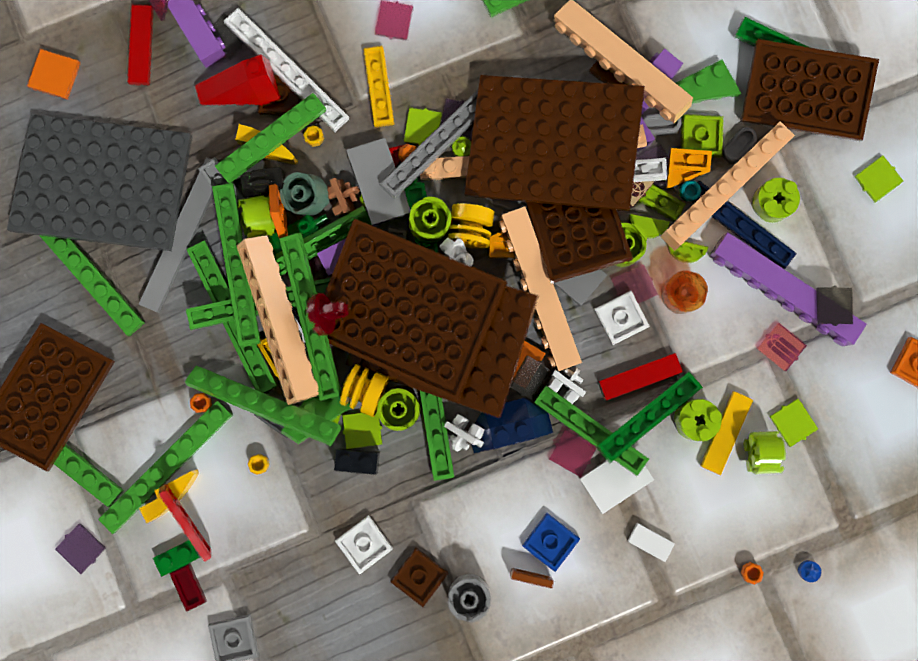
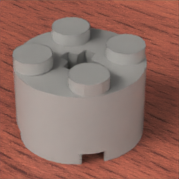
[448,574,491,622]

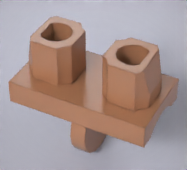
[327,178,360,216]

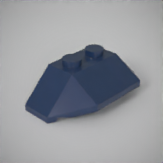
[472,398,553,453]

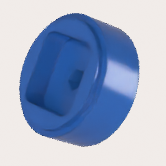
[798,560,822,583]

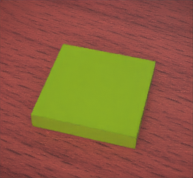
[681,114,724,158]

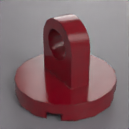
[307,293,349,336]

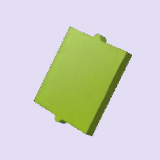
[404,108,442,146]
[854,156,904,202]
[769,399,818,447]
[342,412,383,449]

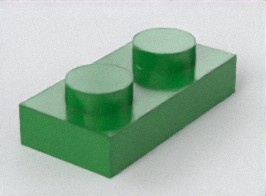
[153,540,201,577]

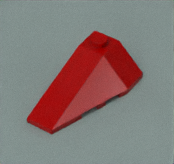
[195,54,281,105]

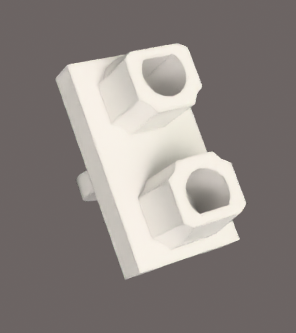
[440,238,473,266]
[548,368,586,404]
[444,414,485,451]

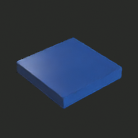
[522,513,580,572]

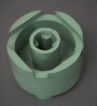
[280,172,329,215]

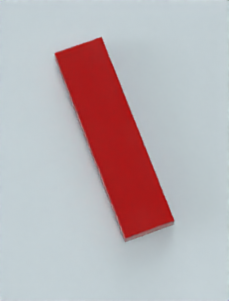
[128,5,154,85]
[598,353,683,401]
[158,484,212,562]

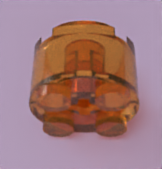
[661,271,708,314]

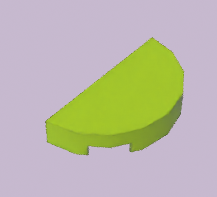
[629,214,670,239]
[667,241,709,263]

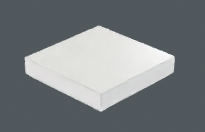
[594,291,650,345]
[335,515,393,575]

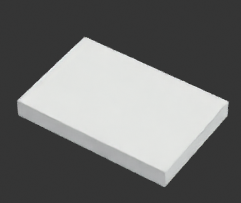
[579,460,654,514]

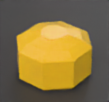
[303,125,324,147]
[248,454,270,475]

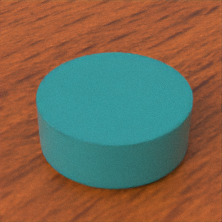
[679,180,701,202]

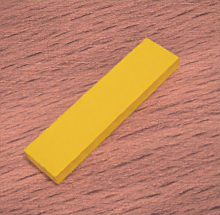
[363,46,394,128]
[700,391,753,475]

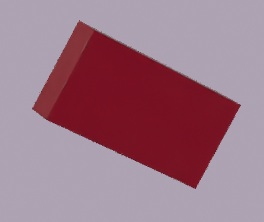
[169,563,207,612]

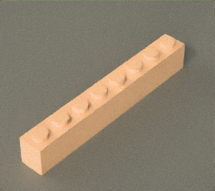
[554,0,693,123]
[660,121,795,251]
[499,207,582,371]
[237,235,319,405]

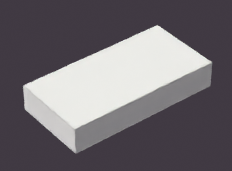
[627,523,675,562]

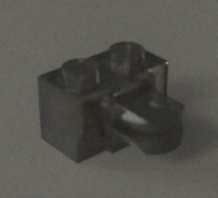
[240,167,285,199]

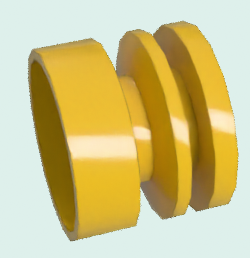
[448,203,495,248]
[340,364,389,417]

